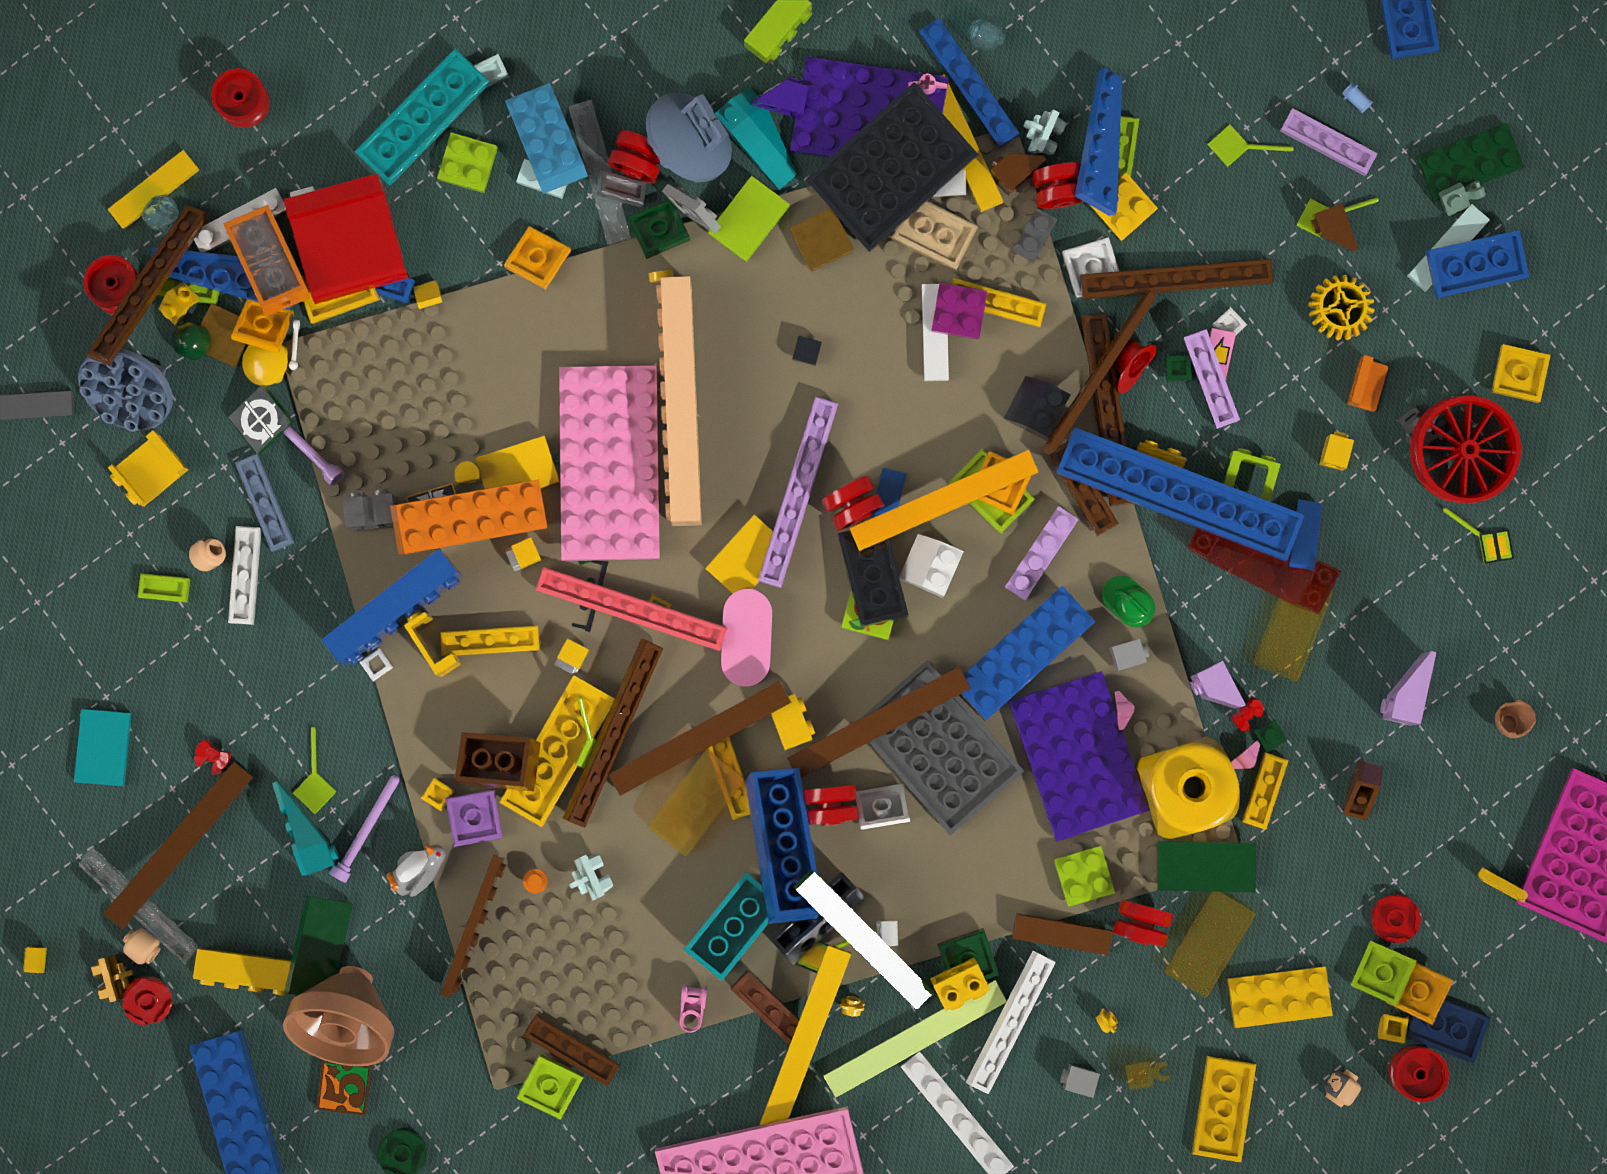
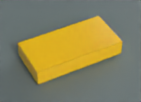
[1478,868,1528,903]

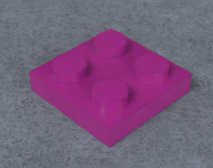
[931,283,987,340]

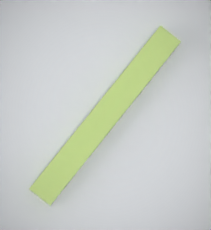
[823,980,1007,1098]

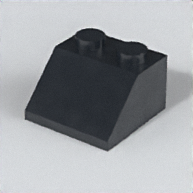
[1003,376,1071,441]

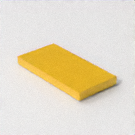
[1192,1056,1256,1162]

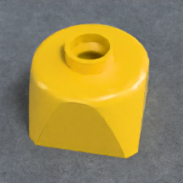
[1135,736,1240,840]

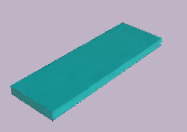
[355,48,490,186]

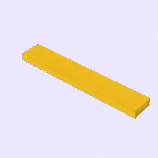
[941,74,1003,212]

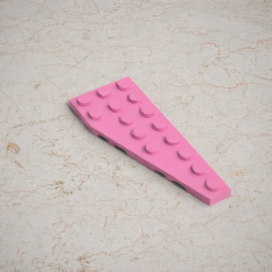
[655,1106,864,1174]

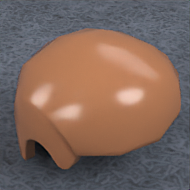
[1495,700,1536,738]

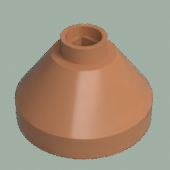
[283,966,394,1066]

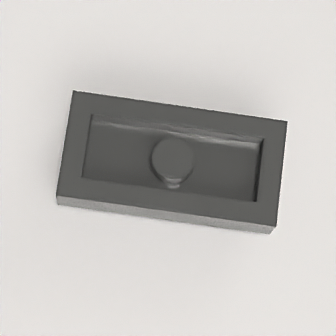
[1013,208,1057,263]

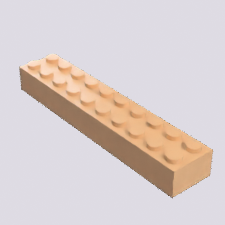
[656,276,702,526]

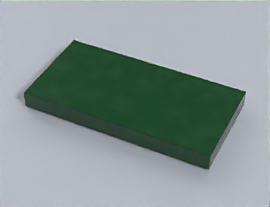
[1157,841,1256,893]
[284,895,353,995]

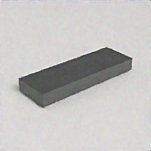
[0,391,74,421]

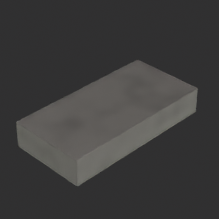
[597,170,646,207]

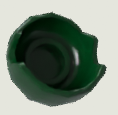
[172,322,210,360]

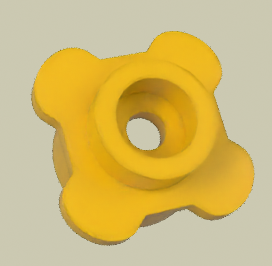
[840,996,865,1016]
[1096,1008,1118,1033]

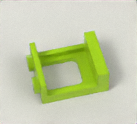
[1223,448,1281,502]

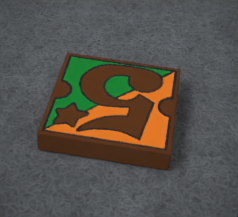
[316,1060,372,1115]

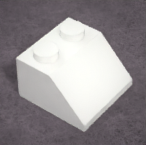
[899,534,964,598]

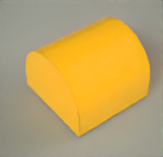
[455,461,482,485]
[23,946,47,973]
[1378,1014,1408,1044]

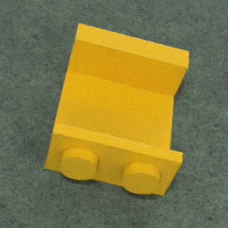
[108,430,189,507]
[404,611,462,677]

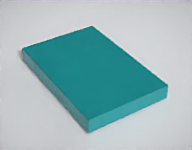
[74,709,132,786]

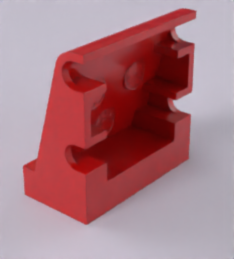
[283,173,409,304]

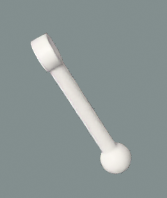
[288,320,300,370]

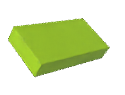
[138,573,190,603]

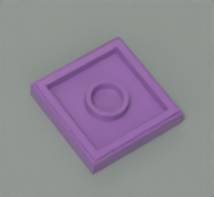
[445,790,503,847]

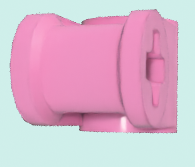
[680,984,707,1032]

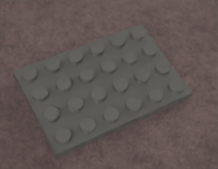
[860,660,1024,836]

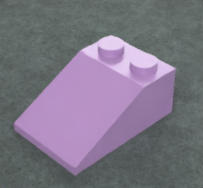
[1380,651,1436,726]

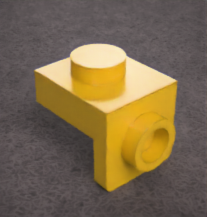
[159,282,199,326]

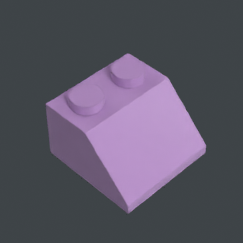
[1190,661,1246,709]

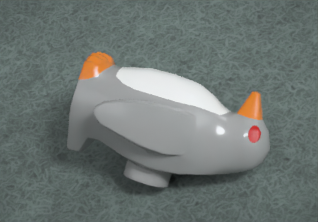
[387,844,445,897]

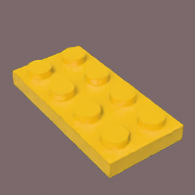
[1227,966,1333,1028]

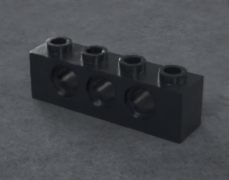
[769,872,865,965]

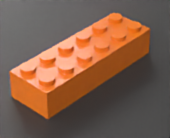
[390,480,547,554]

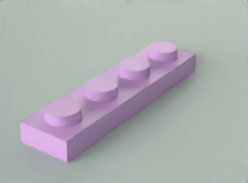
[1280,108,1378,176]
[1183,329,1240,428]
[1004,506,1079,601]

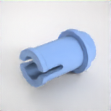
[1342,83,1373,113]

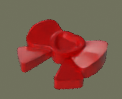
[1231,696,1264,731]
[194,739,231,775]

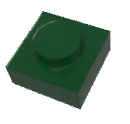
[1165,356,1192,382]
[1253,719,1288,753]

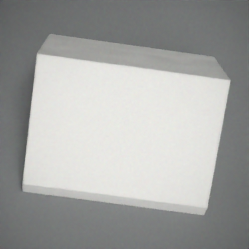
[856,784,910,830]

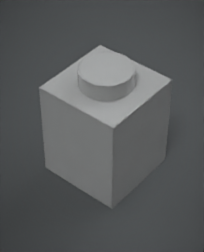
[1109,639,1149,672]
[1060,1064,1100,1098]

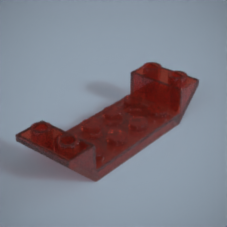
[1187,528,1341,615]

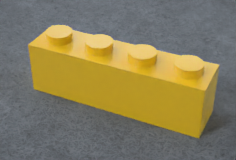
[193,948,291,996]

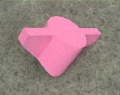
[908,73,947,94]
[1115,691,1135,730]
[1231,741,1260,769]

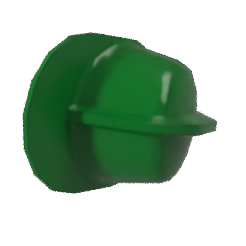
[1102,575,1156,628]

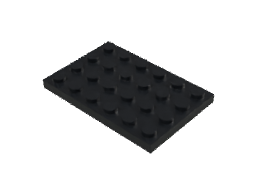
[805,82,979,252]

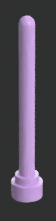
[283,426,345,486]
[329,775,399,883]

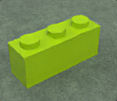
[744,0,812,64]

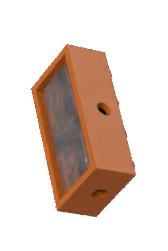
[223,205,310,317]

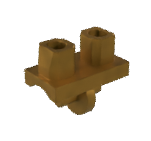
[91,954,134,1002]

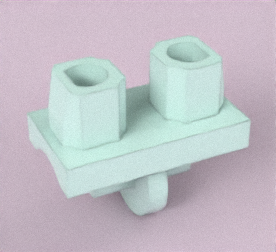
[1024,110,1066,155]
[569,854,613,901]

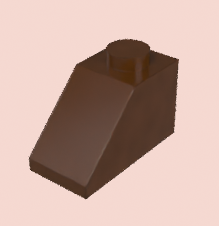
[990,154,1046,196]
[1310,204,1358,252]
[1343,761,1382,820]

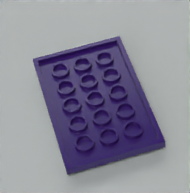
[790,57,949,158]
[1009,671,1149,842]

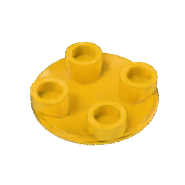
[242,345,288,386]

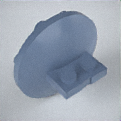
[646,93,732,182]
[78,349,173,432]

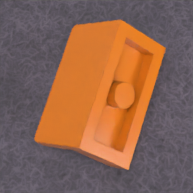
[1347,355,1388,412]

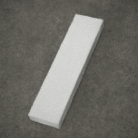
[922,284,949,381]
[228,526,262,625]

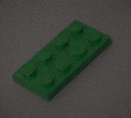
[1416,123,1524,202]

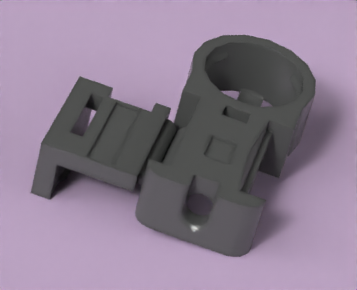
[1396,407,1456,446]

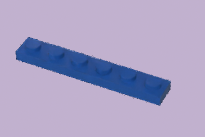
[919,18,1019,149]

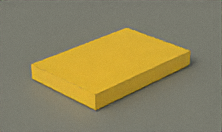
[301,274,380,324]
[475,436,560,489]
[705,515,773,594]

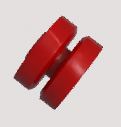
[211,68,270,128]
[607,130,661,184]
[1032,162,1084,209]
[83,255,140,315]
[821,475,884,531]
[803,785,859,826]
[1113,900,1174,947]
[1388,1045,1449,1103]

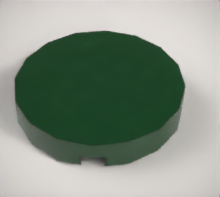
[377,1128,427,1174]

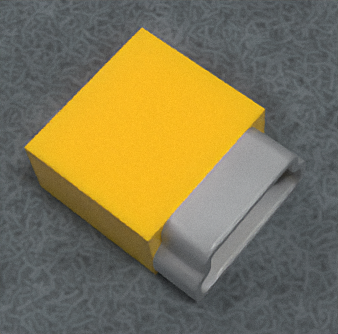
[505,537,542,572]
[554,638,590,676]

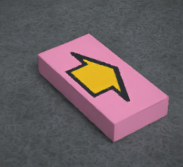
[1210,328,1236,380]

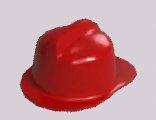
[1115,339,1157,394]

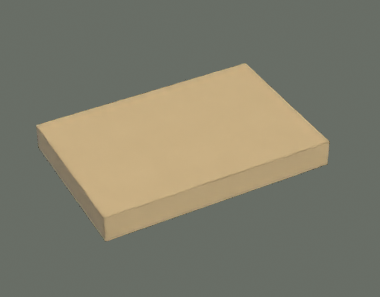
[891,201,978,270]

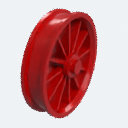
[1410,396,1521,503]

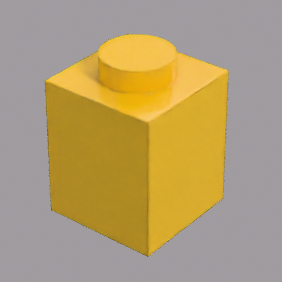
[1319,432,1354,471]

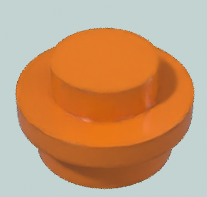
[523,869,548,894]

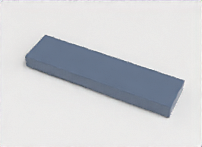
[235,453,295,552]

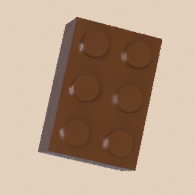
[455,732,541,791]

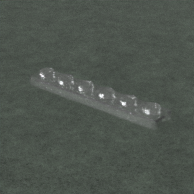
[568,100,631,245]
[79,847,200,965]

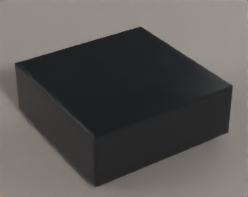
[792,336,822,366]

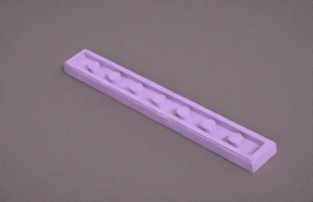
[758,396,839,588]

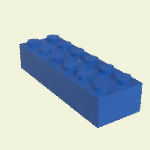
[321,549,462,665]
[960,585,1095,721]
[745,768,820,924]
[189,1030,283,1174]

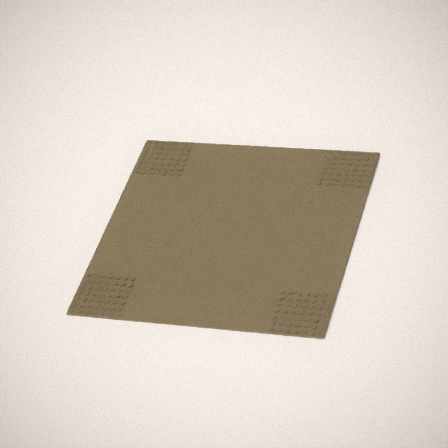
[282,127,1239,1090]

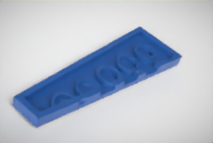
[1075,68,1122,216]
[150,247,298,310]

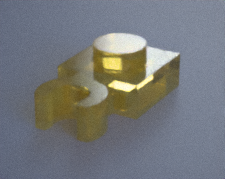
[1124,1061,1170,1090]

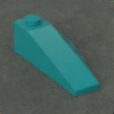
[715,88,797,191]
[272,782,339,876]

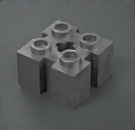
[343,490,399,532]

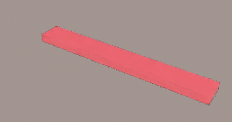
[535,567,728,651]

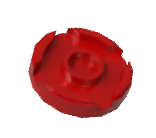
[1371,894,1421,943]
[122,976,172,1025]

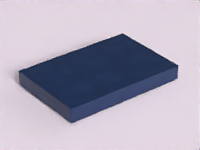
[1406,1000,1491,1064]

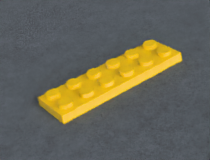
[499,675,614,827]

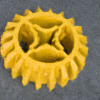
[1308,275,1375,340]

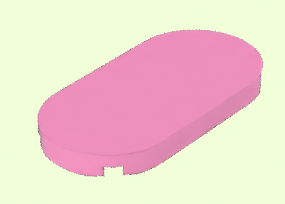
[721,589,772,687]

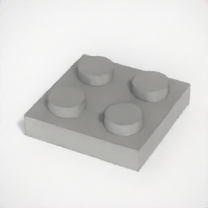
[662,184,721,234]

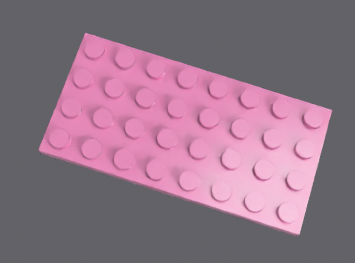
[559,365,660,561]

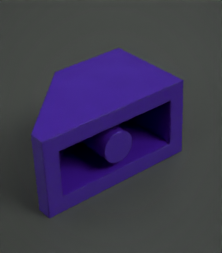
[751,78,809,117]

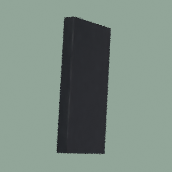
[838,530,909,628]

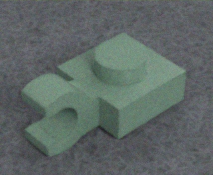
[1439,181,1486,216]

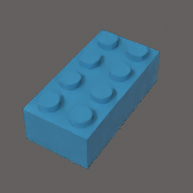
[505,83,588,194]

